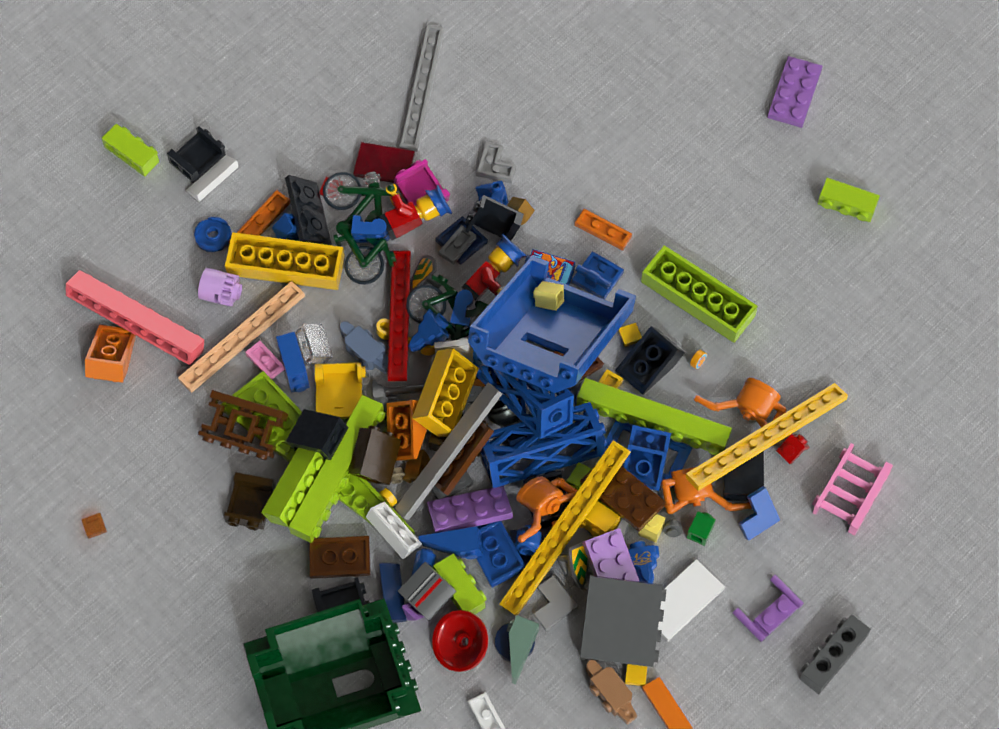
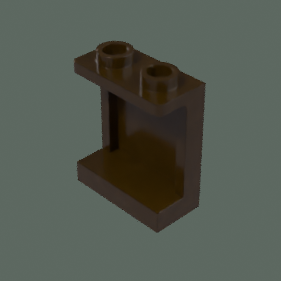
[223,472,275,531]

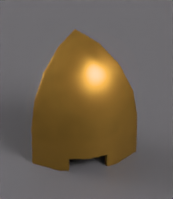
[507,197,535,225]
[403,449,430,483]

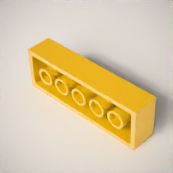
[225,232,345,290]

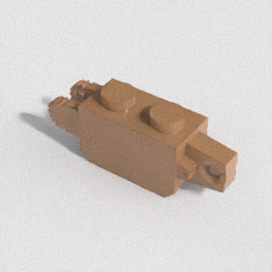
[586,660,637,725]

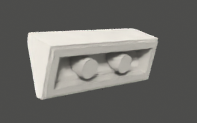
[186,155,239,202]
[366,501,422,559]

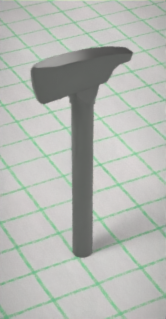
[373,380,425,404]

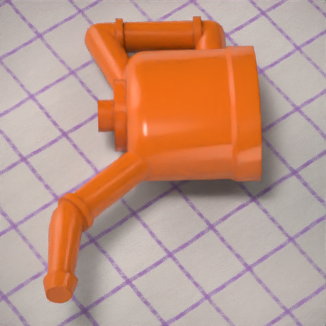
[694,377,787,427]
[661,467,752,514]
[516,476,578,543]

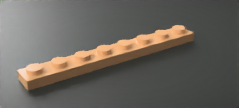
[178,281,305,393]

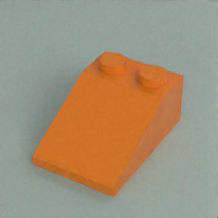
[85,324,136,383]
[387,400,427,461]

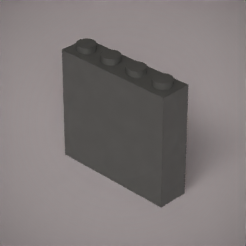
[580,575,667,667]

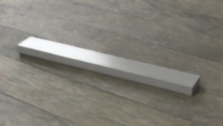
[400,25,444,152]
[394,382,502,520]

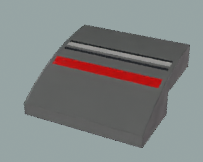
[398,562,457,621]

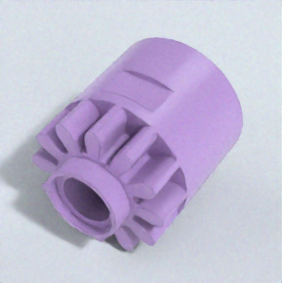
[198,268,242,307]

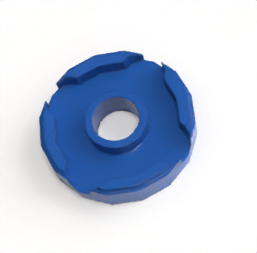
[194,217,232,252]

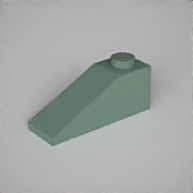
[507,615,539,684]

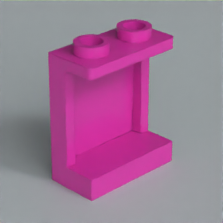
[394,159,450,206]

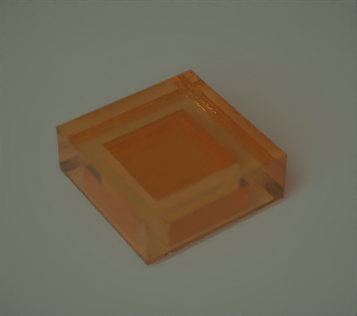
[81,513,107,539]

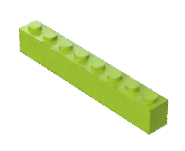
[576,378,732,455]
[289,395,385,543]

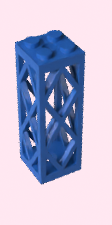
[473,350,574,439]
[481,402,607,488]

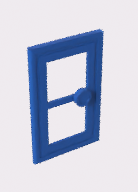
[600,420,693,488]

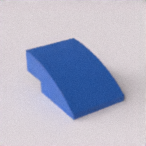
[624,425,672,491]

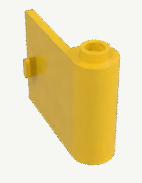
[315,362,366,419]

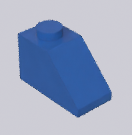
[272,213,299,241]

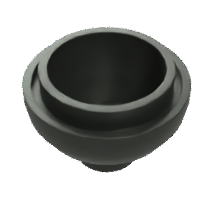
[487,397,521,427]

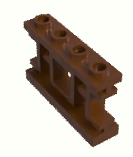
[198,390,288,460]

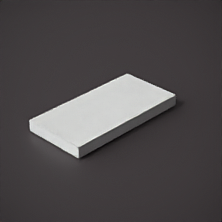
[658,559,725,641]

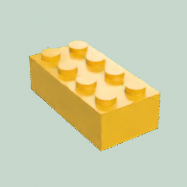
[412,348,479,437]

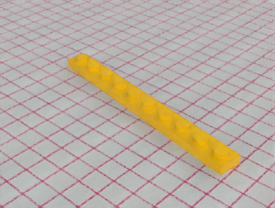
[686,383,848,491]
[499,440,631,616]

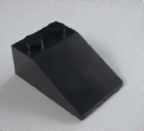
[615,326,685,395]

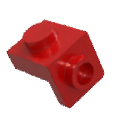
[776,434,810,464]

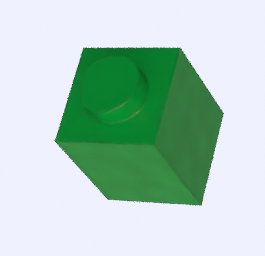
[687,511,716,546]

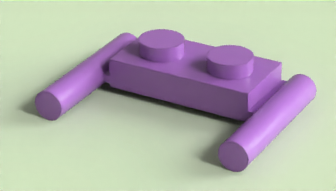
[733,575,804,642]

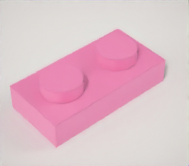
[245,341,284,379]

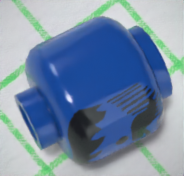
[515,525,542,556]

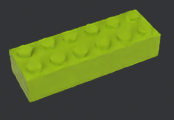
[641,245,758,343]

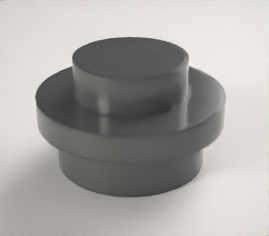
[663,520,683,538]

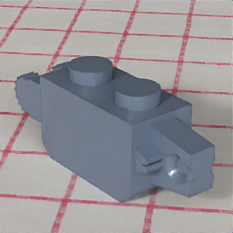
[339,321,388,374]

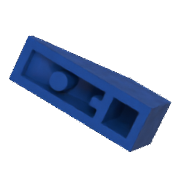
[418,526,483,560]

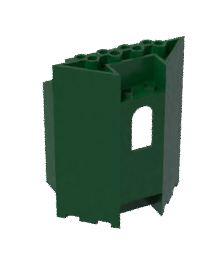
[243,598,422,729]

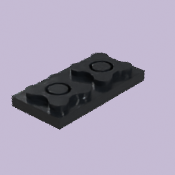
[285,175,332,245]

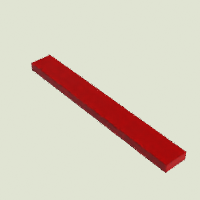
[387,251,411,381]

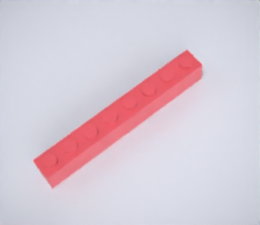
[66,270,204,365]

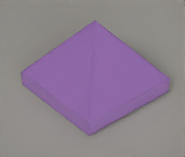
[402,603,424,621]

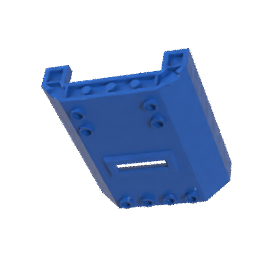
[468,255,636,393]

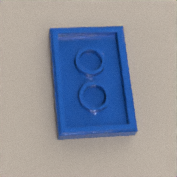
[476,521,525,588]

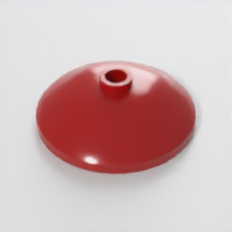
[432,610,488,672]

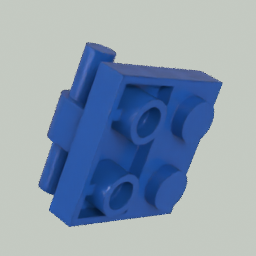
[572,251,624,299]

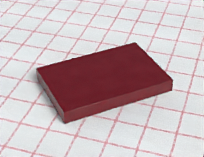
[353,142,415,183]

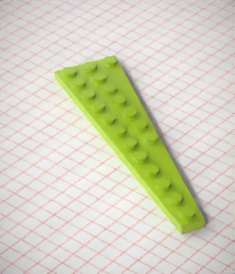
[220,371,415,534]

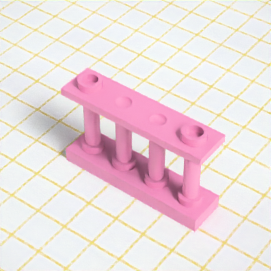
[812,443,893,536]

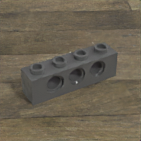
[800,614,871,694]

